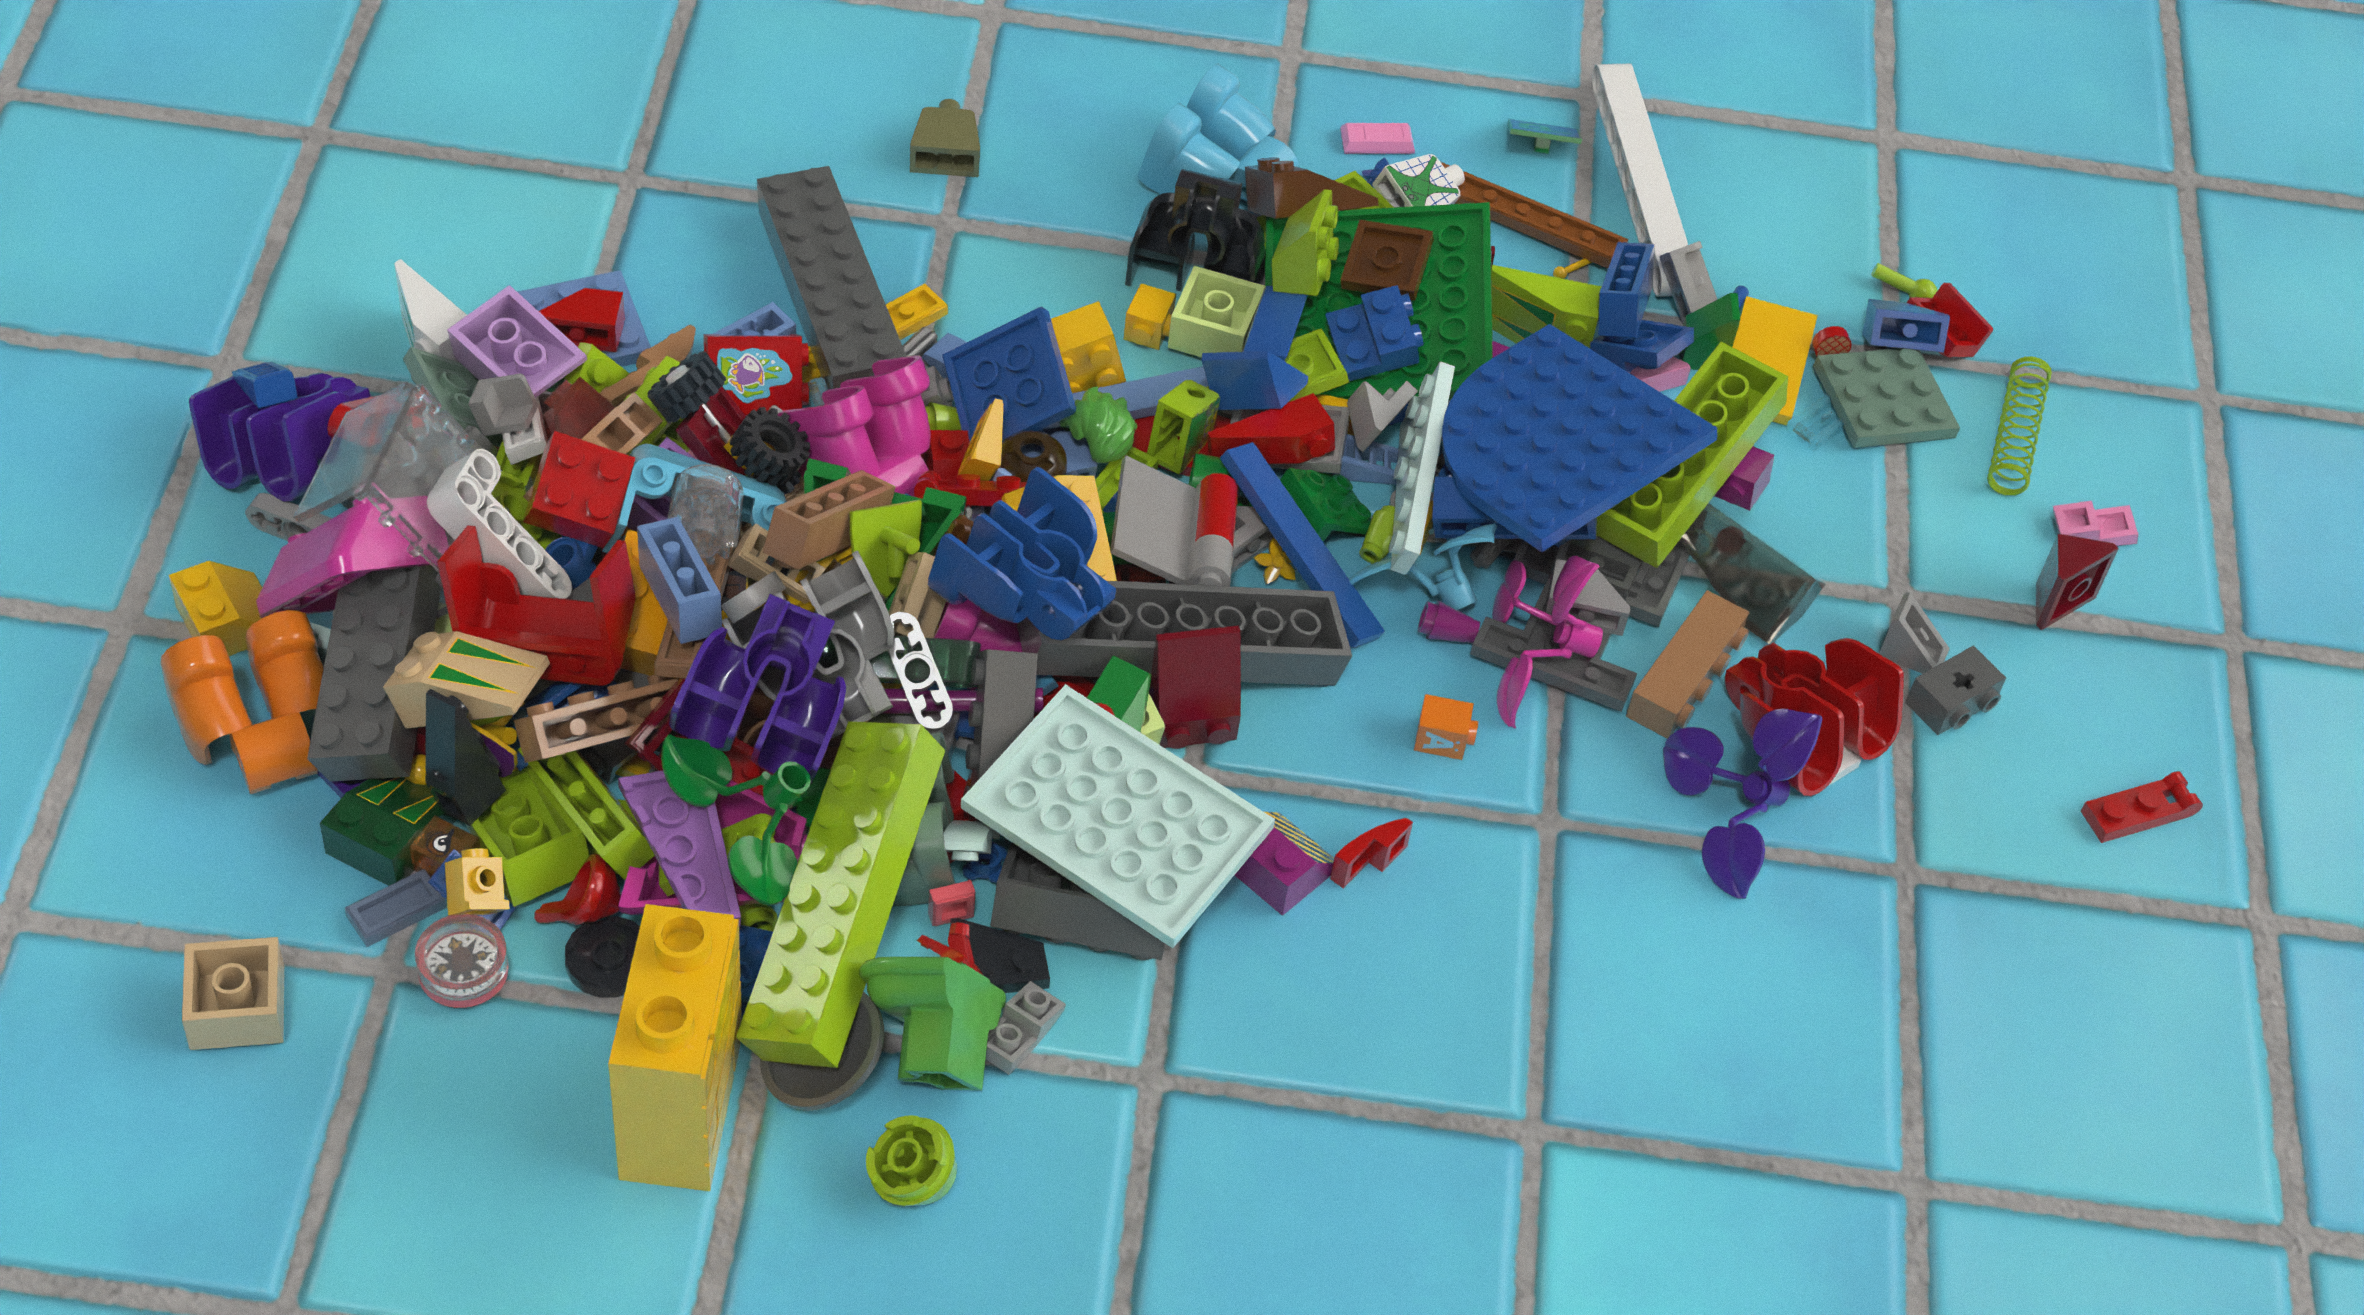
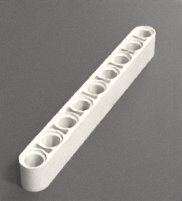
[1592,63,1688,297]

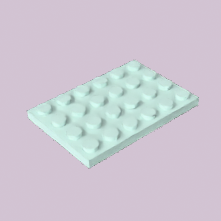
[961,684,1275,948]

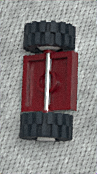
[647,351,801,498]

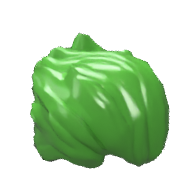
[1059,386,1137,463]

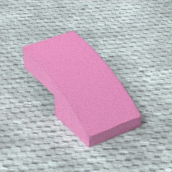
[2053,501,2138,546]

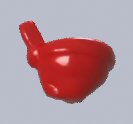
[534,853,622,925]

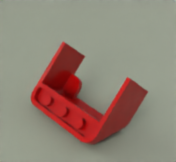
[437,525,636,686]

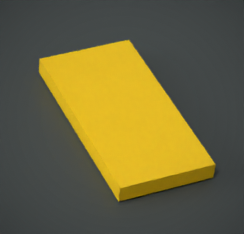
[1732,296,1818,426]

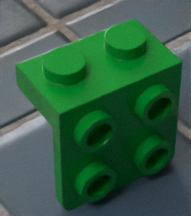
[1280,468,1372,541]

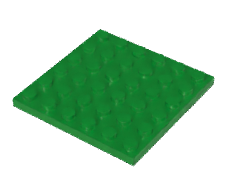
[1265,202,1493,400]

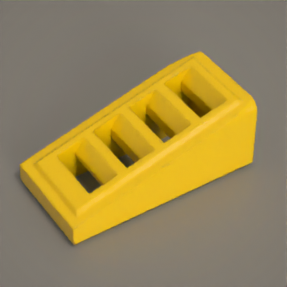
[958,398,1003,481]

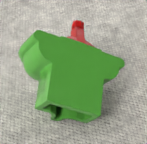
[859,922,1006,1091]

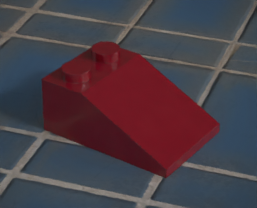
[1149,625,1241,749]

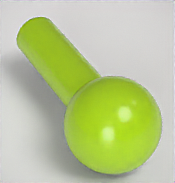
[1871,263,1938,298]

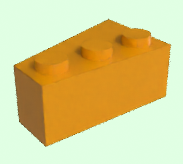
[621,530,675,678]

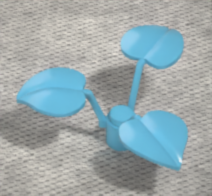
[1349,523,1497,610]

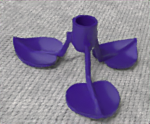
[1663,709,1822,899]

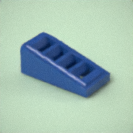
[232,362,298,409]

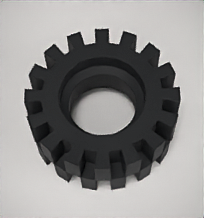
[730,407,810,486]

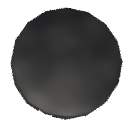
[565,916,640,998]

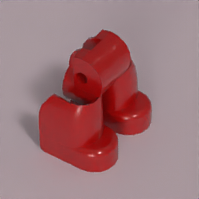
[1725,638,1904,796]

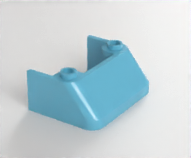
[602,444,787,582]

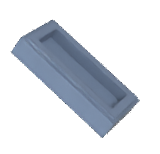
[345,869,446,947]

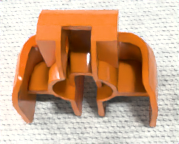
[160,610,324,794]

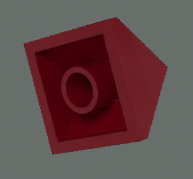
[2036,534,2119,630]

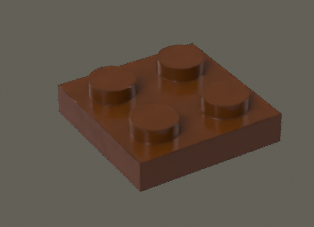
[1340,220,1434,301]

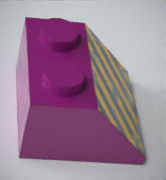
[1234,812,1334,916]

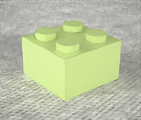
[1168,266,1266,357]

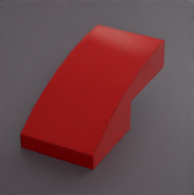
[1330,818,1413,889]

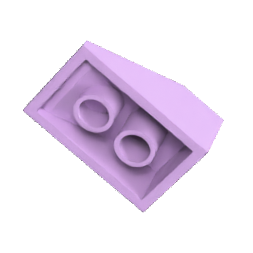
[447,285,587,398]

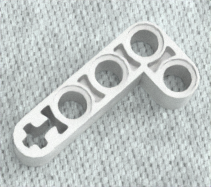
[427,449,572,599]

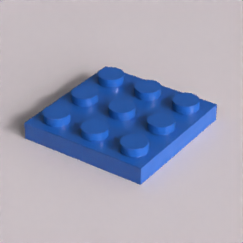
[942,306,1076,443]

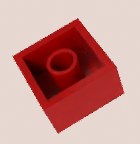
[523,431,635,548]

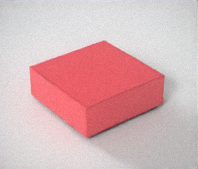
[928,880,976,926]

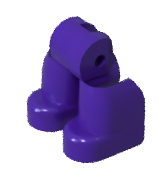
[189,373,371,502]
[669,594,846,784]

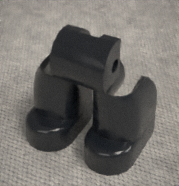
[1125,169,1266,292]

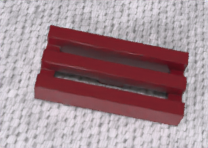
[625,678,687,772]

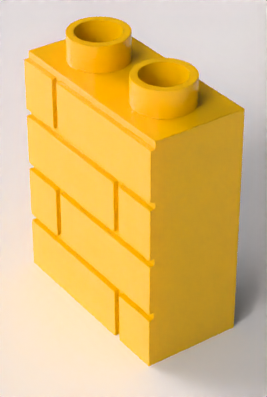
[608,904,742,1191]

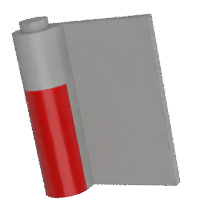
[1110,456,1238,588]

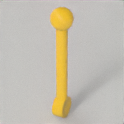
[1553,259,1592,279]

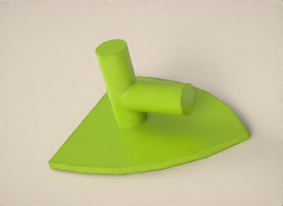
[849,500,922,597]

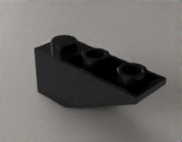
[425,689,506,826]

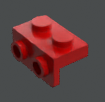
[1906,283,1993,358]

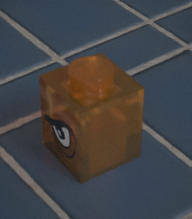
[409,816,481,878]

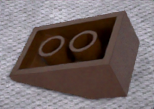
[1245,157,1379,219]

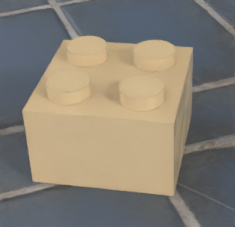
[182,937,285,1050]

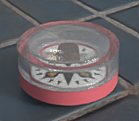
[415,914,509,1008]

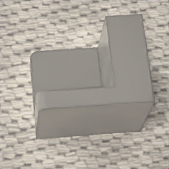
[468,373,538,436]

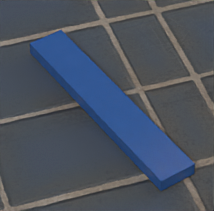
[1220,442,1385,648]

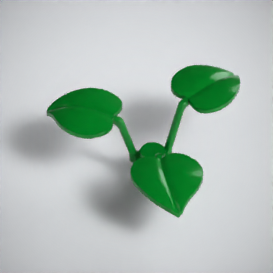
[661,735,831,906]

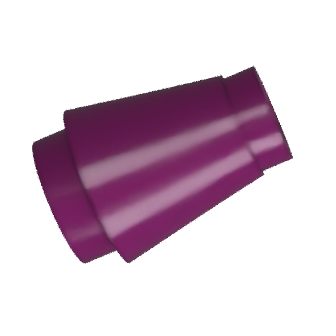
[1418,600,1480,644]

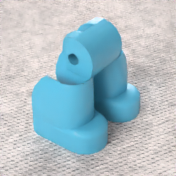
[1138,63,1300,202]

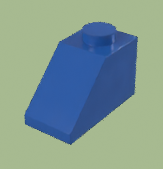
[1862,299,1950,352]

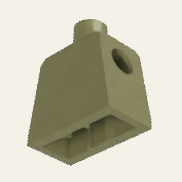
[910,99,980,177]

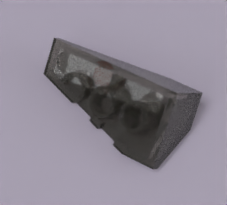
[1680,503,1825,645]

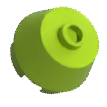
[866,1115,957,1206]

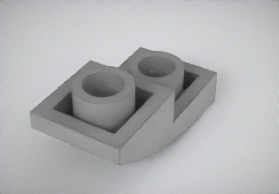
[985,981,1066,1075]

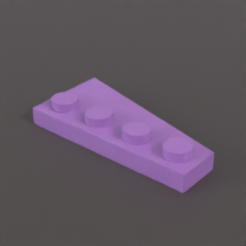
[618,771,741,926]

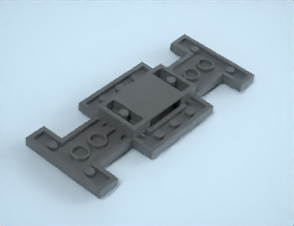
[1470,508,1709,712]

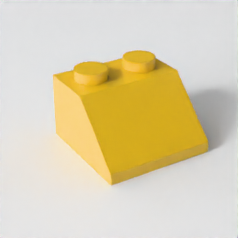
[169,561,262,656]

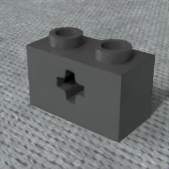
[1905,645,2006,735]

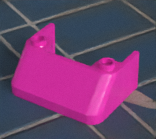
[256,495,446,618]

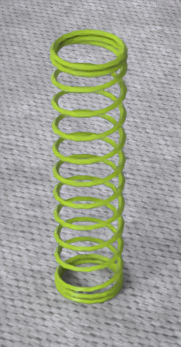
[1987,356,2052,495]

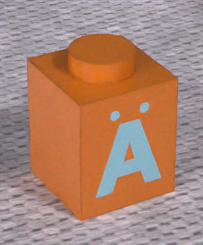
[1414,694,1479,760]

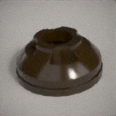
[999,430,1067,482]

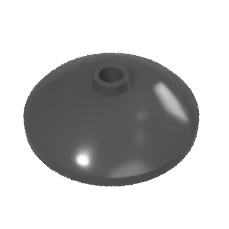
[760,992,884,1111]

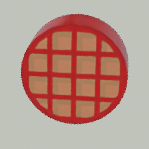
[1812,326,1852,357]

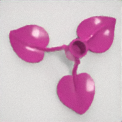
[1492,556,1603,728]

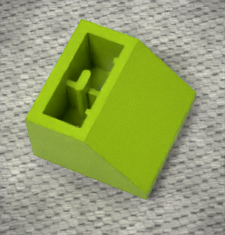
[1272,189,1339,296]

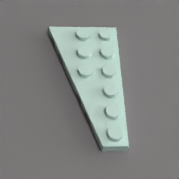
[1389,361,1455,575]

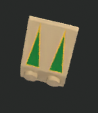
[383,631,550,729]

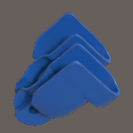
[927,467,1116,640]

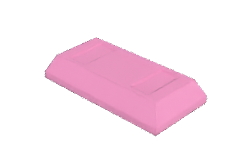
[1340,123,1415,154]

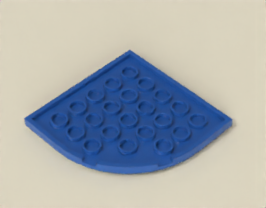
[1442,324,1717,552]

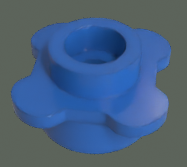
[962,841,1007,883]

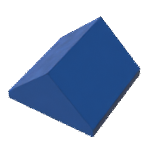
[1201,351,1308,410]

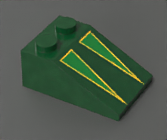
[320,777,457,886]

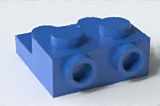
[1325,285,1424,381]
[1590,320,1694,373]

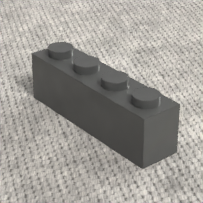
[963,649,1038,821]

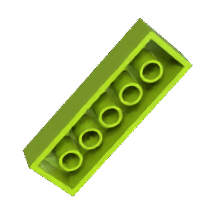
[1596,342,1788,568]

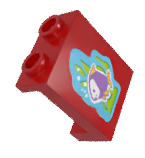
[703,334,809,415]

